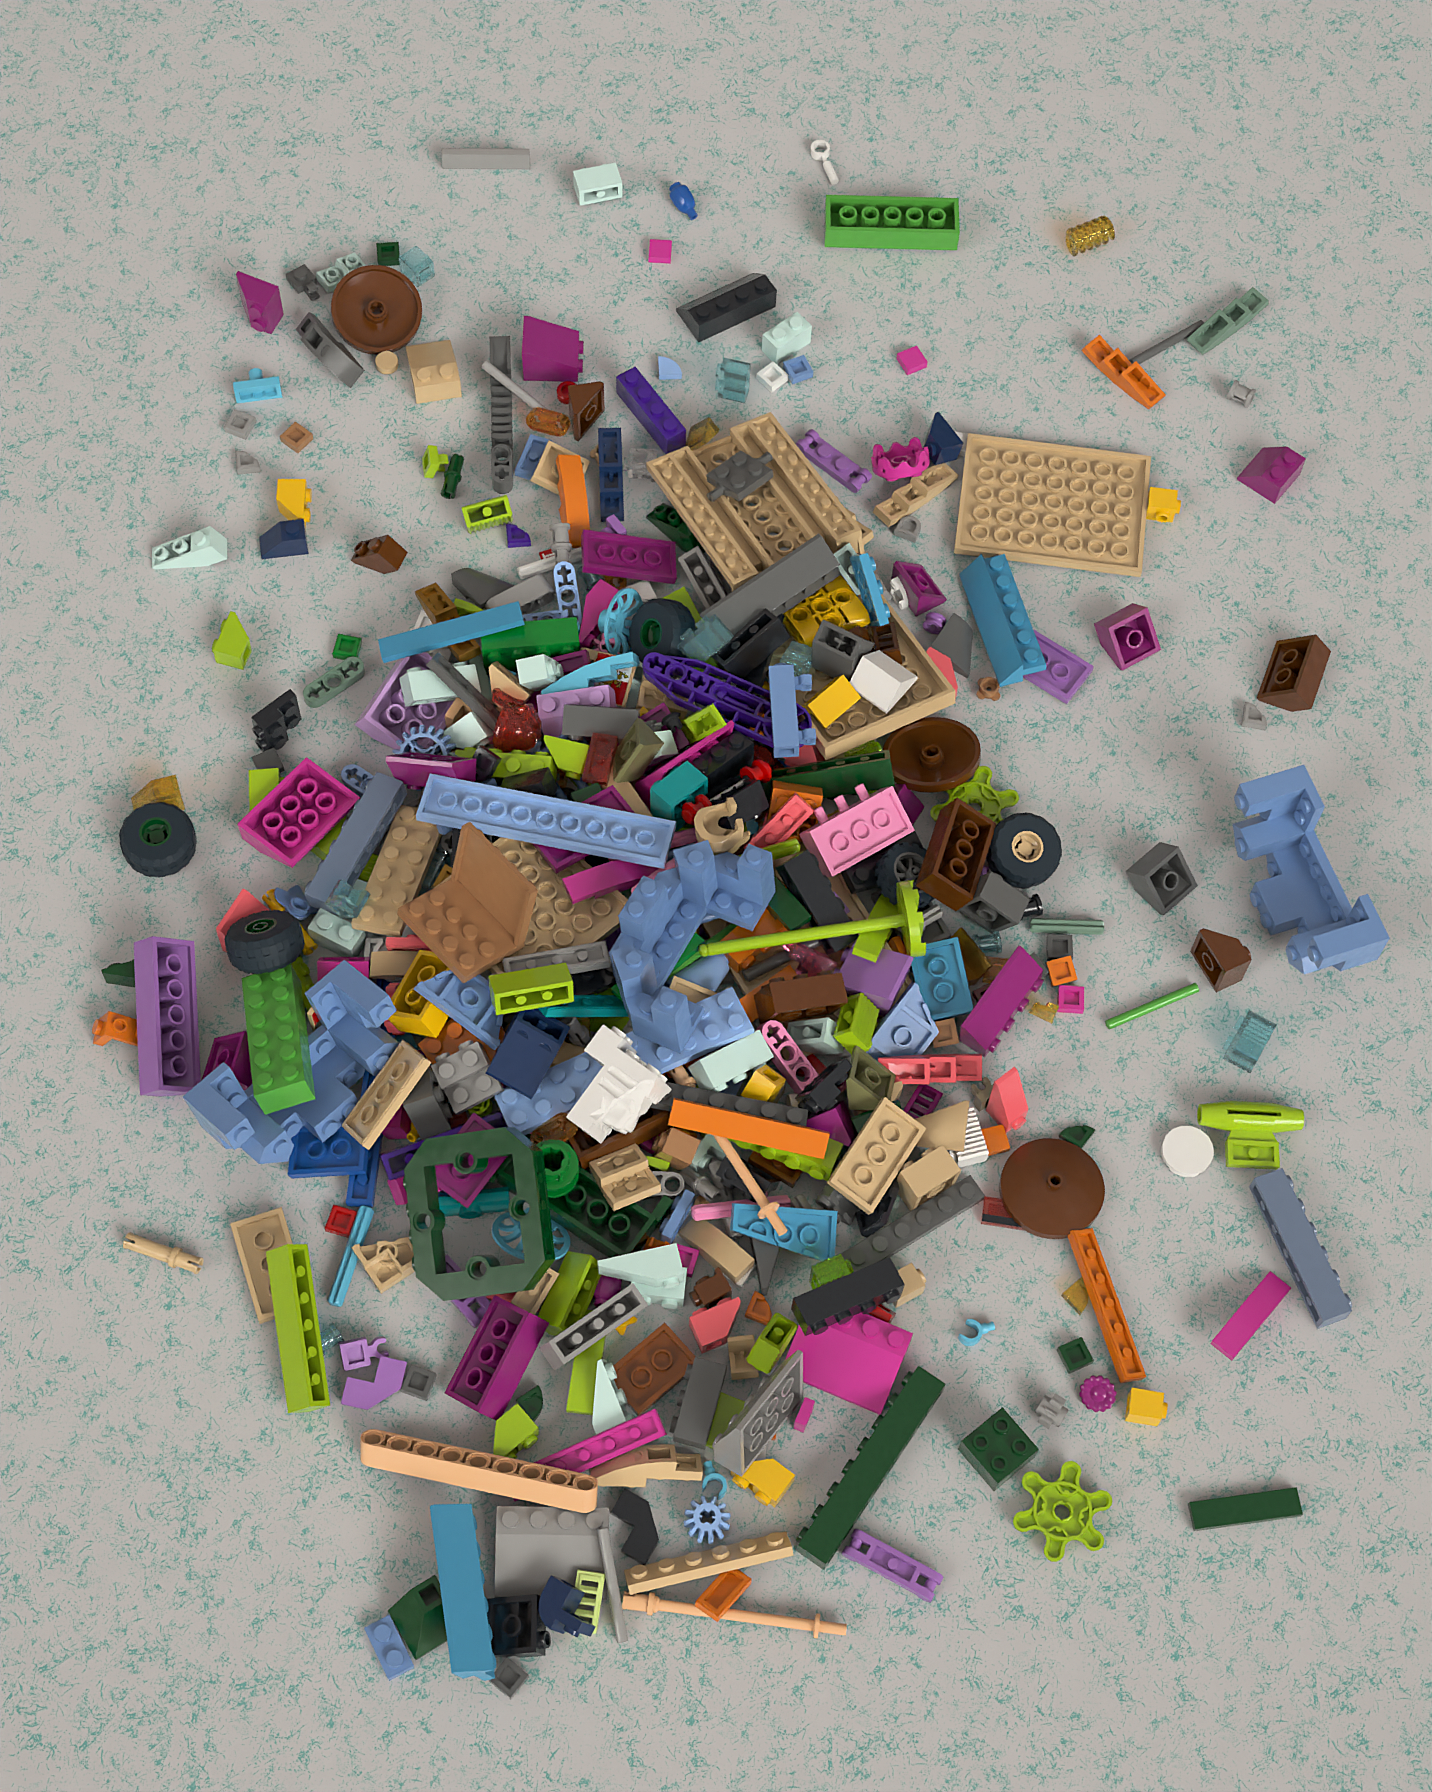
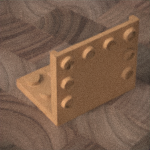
[397,822,538,984]

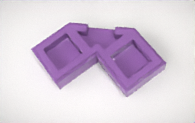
[341,1356,407,1410]

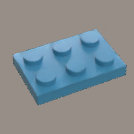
[849,553,890,626]
[911,937,974,1021]

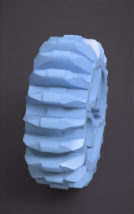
[393,725,457,791]

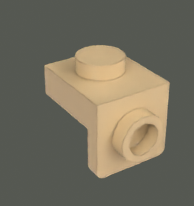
[727,1335,759,1380]

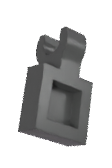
[286,264,320,301]

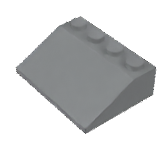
[712,1350,803,1477]
[495,1506,609,1600]

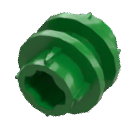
[536,1139,579,1198]

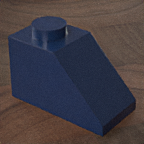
[923,412,964,465]
[259,519,309,560]

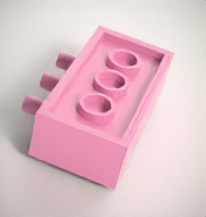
[799,783,915,877]

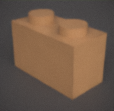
[651,1128,701,1171]

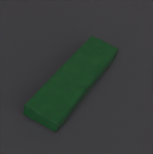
[1188,1487,1303,1531]

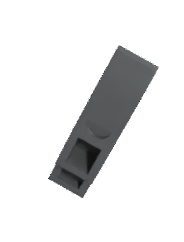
[296,312,365,388]

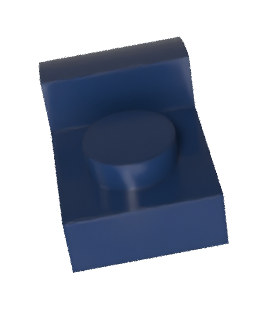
[539,1575,596,1637]

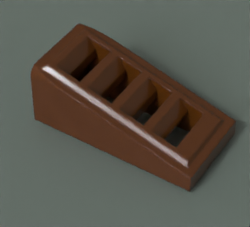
[871,622,902,665]

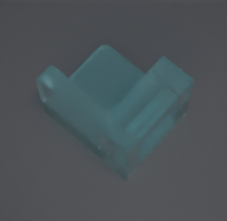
[399,246,435,288]
[325,879,371,918]

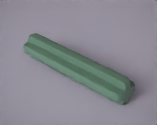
[1029,918,1104,935]

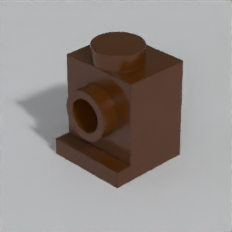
[689,1267,732,1310]

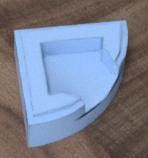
[658,356,682,380]

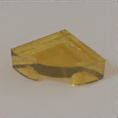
[1029,1002,1059,1024]
[1061,1277,1089,1315]

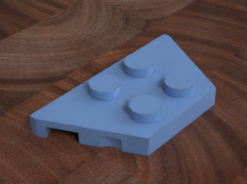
[414,970,503,1050]
[866,981,939,1061]

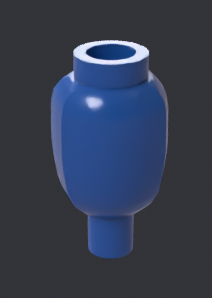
[669,182,698,220]

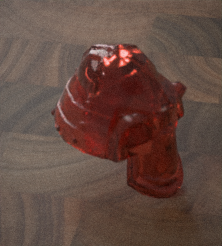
[492,688,542,753]

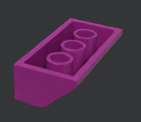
[959,946,1044,1057]
[444,1295,549,1421]

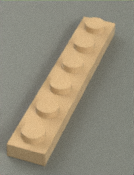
[624,1531,794,1595]

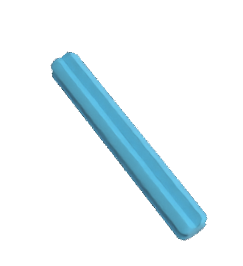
[327,1206,374,1307]

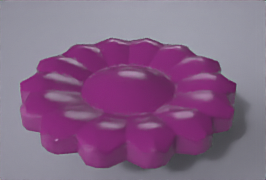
[1079,1375,1117,1412]

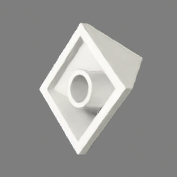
[849,650,918,714]

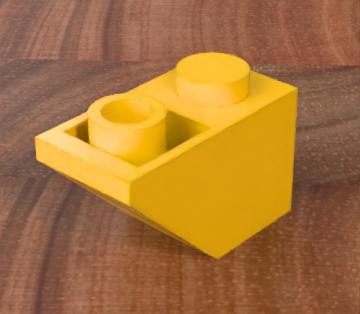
[276,479,312,529]
[730,1458,795,1508]

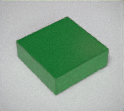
[332,634,362,660]

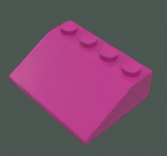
[635,720,735,812]
[237,757,361,868]
[785,1312,913,1415]

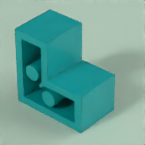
[650,761,708,832]

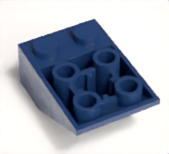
[485,1008,570,1099]

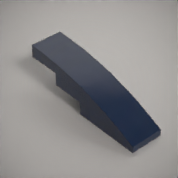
[598,428,624,522]

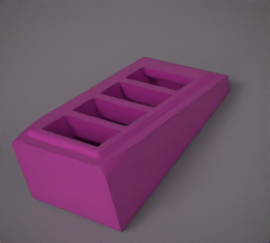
[903,1084,943,1119]

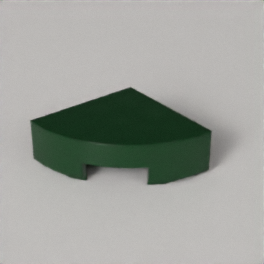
[1058,1125,1095,1149]
[516,1385,543,1422]

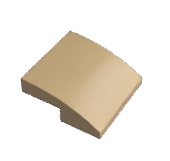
[589,1143,661,1211]

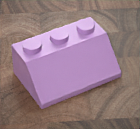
[536,685,616,742]

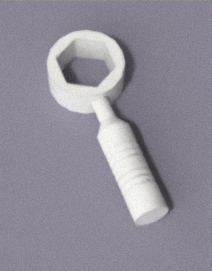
[810,140,839,185]

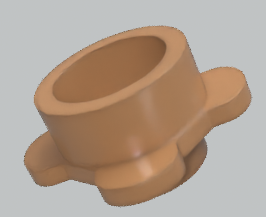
[976,677,1000,701]

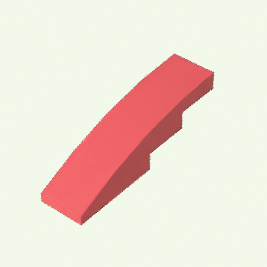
[878,1054,982,1084]

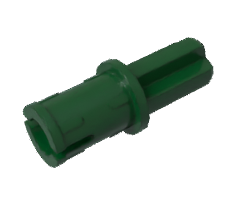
[440,454,464,499]

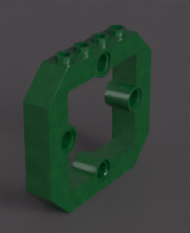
[403,1127,555,1301]

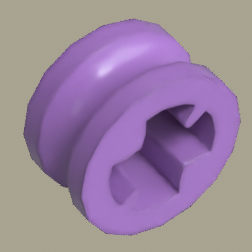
[923,612,946,635]

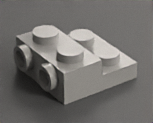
[431,1040,504,1115]

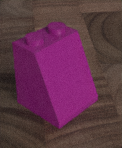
[522,316,584,382]

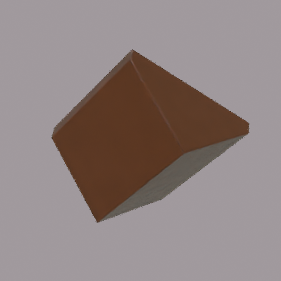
[568,381,605,442]

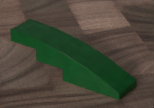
[766,876,811,931]

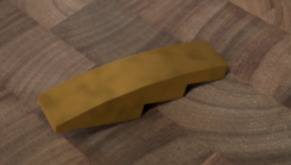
[415,582,482,662]

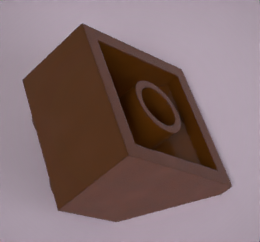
[1190,928,1252,993]

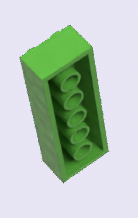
[824,195,960,250]
[241,963,316,1115]

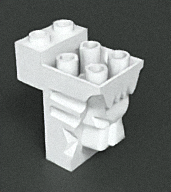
[566,1025,672,1143]

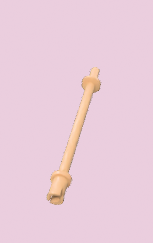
[668,1065,788,1236]
[622,1591,847,1639]

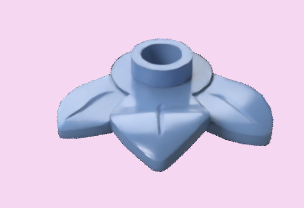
[274,885,319,920]

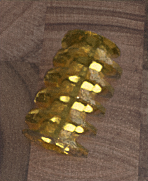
[1065,215,1115,257]

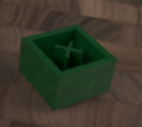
[958,1407,1039,1491]

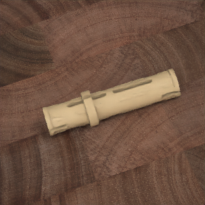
[123,1232,204,1274]

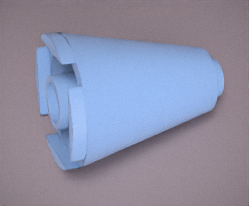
[661,954,729,992]

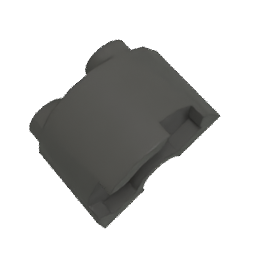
[815,1183,861,1225]

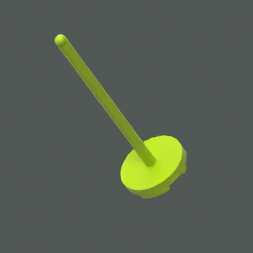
[698,880,926,958]

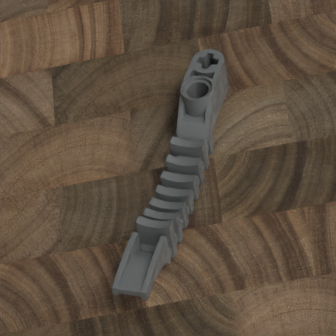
[489,336,513,494]

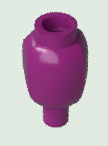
[593,1275,622,1307]

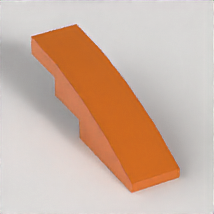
[1081,334,1166,409]
[555,455,590,548]

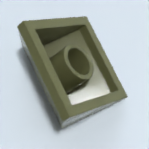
[612,717,664,783]
[846,1045,896,1110]

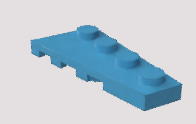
[730,1203,838,1265]

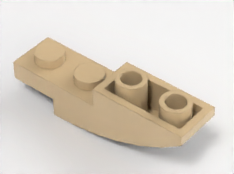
[589,1444,703,1488]

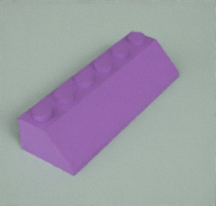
[134,936,201,1097]

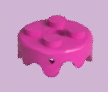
[871,437,930,481]

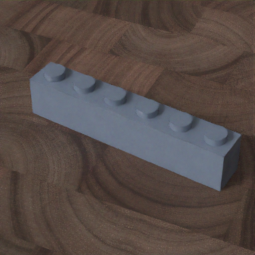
[304,772,407,915]
[1249,1168,1352,1329]

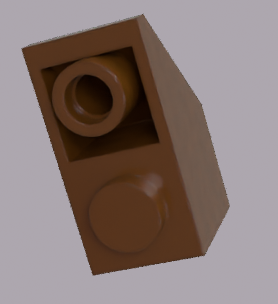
[351,535,408,574]

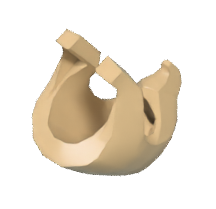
[694,797,750,856]

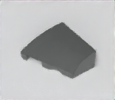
[451,568,515,609]
[930,613,973,678]

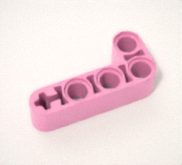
[756,1020,848,1094]

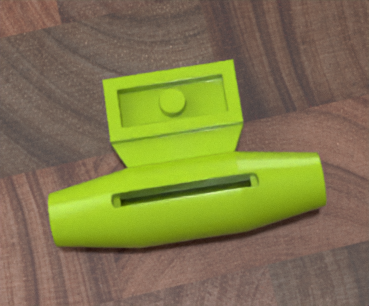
[1197,1100,1304,1170]

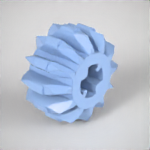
[684,1496,731,1544]

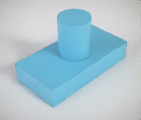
[233,368,283,404]

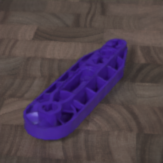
[642,652,812,748]

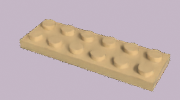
[351,805,442,937]

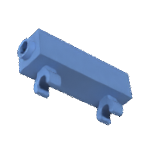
[768,663,816,758]

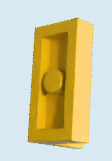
[802,675,861,729]

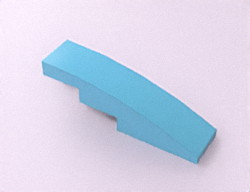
[541,652,640,695]

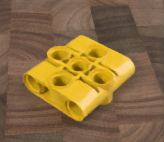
[783,575,870,652]

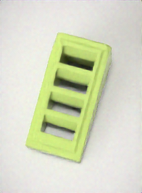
[575,1569,605,1634]

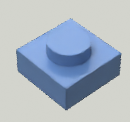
[783,355,813,385]

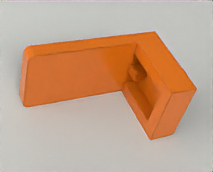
[92,1011,138,1047]

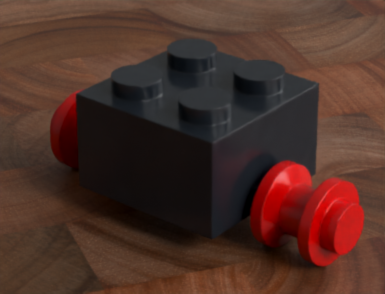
[682,759,772,830]

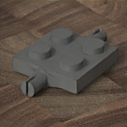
[706,450,774,502]

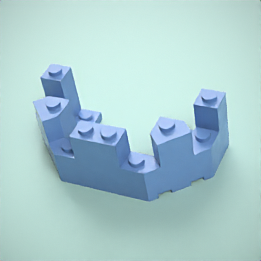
[1233,765,1390,975]
[609,840,776,1054]
[183,960,399,1164]

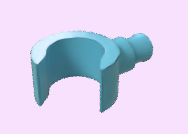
[958,1319,995,1346]
[702,1461,727,1500]

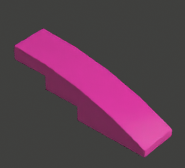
[562,860,659,905]
[1210,1271,1291,1361]

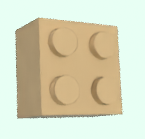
[896,1145,961,1211]

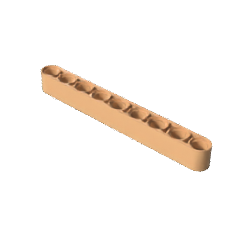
[360,1429,598,1513]

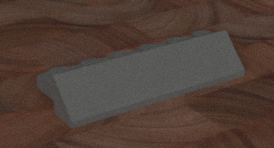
[699,534,841,649]

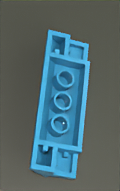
[959,554,1046,687]
[430,1504,496,1681]

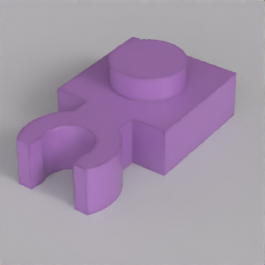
[338,1336,389,1371]

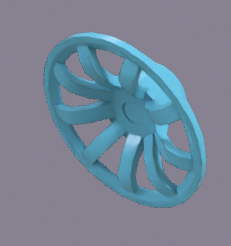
[598,588,643,655]
[492,1207,571,1261]

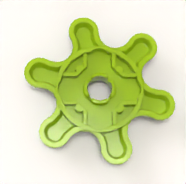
[930,766,1019,825]
[1013,1461,1112,1562]

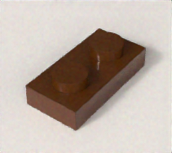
[748,1151,804,1188]

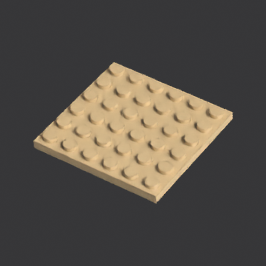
[434,837,628,975]

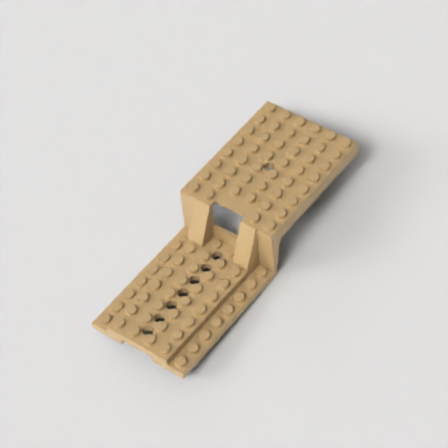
[646,412,955,760]

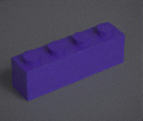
[616,367,686,454]

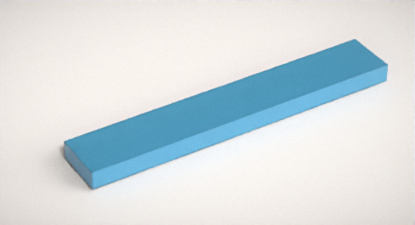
[378,601,525,663]

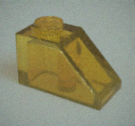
[131,774,185,810]

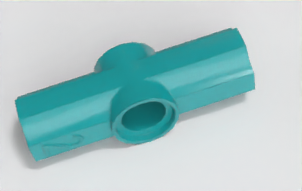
[438,1187,510,1219]

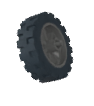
[875,842,935,909]

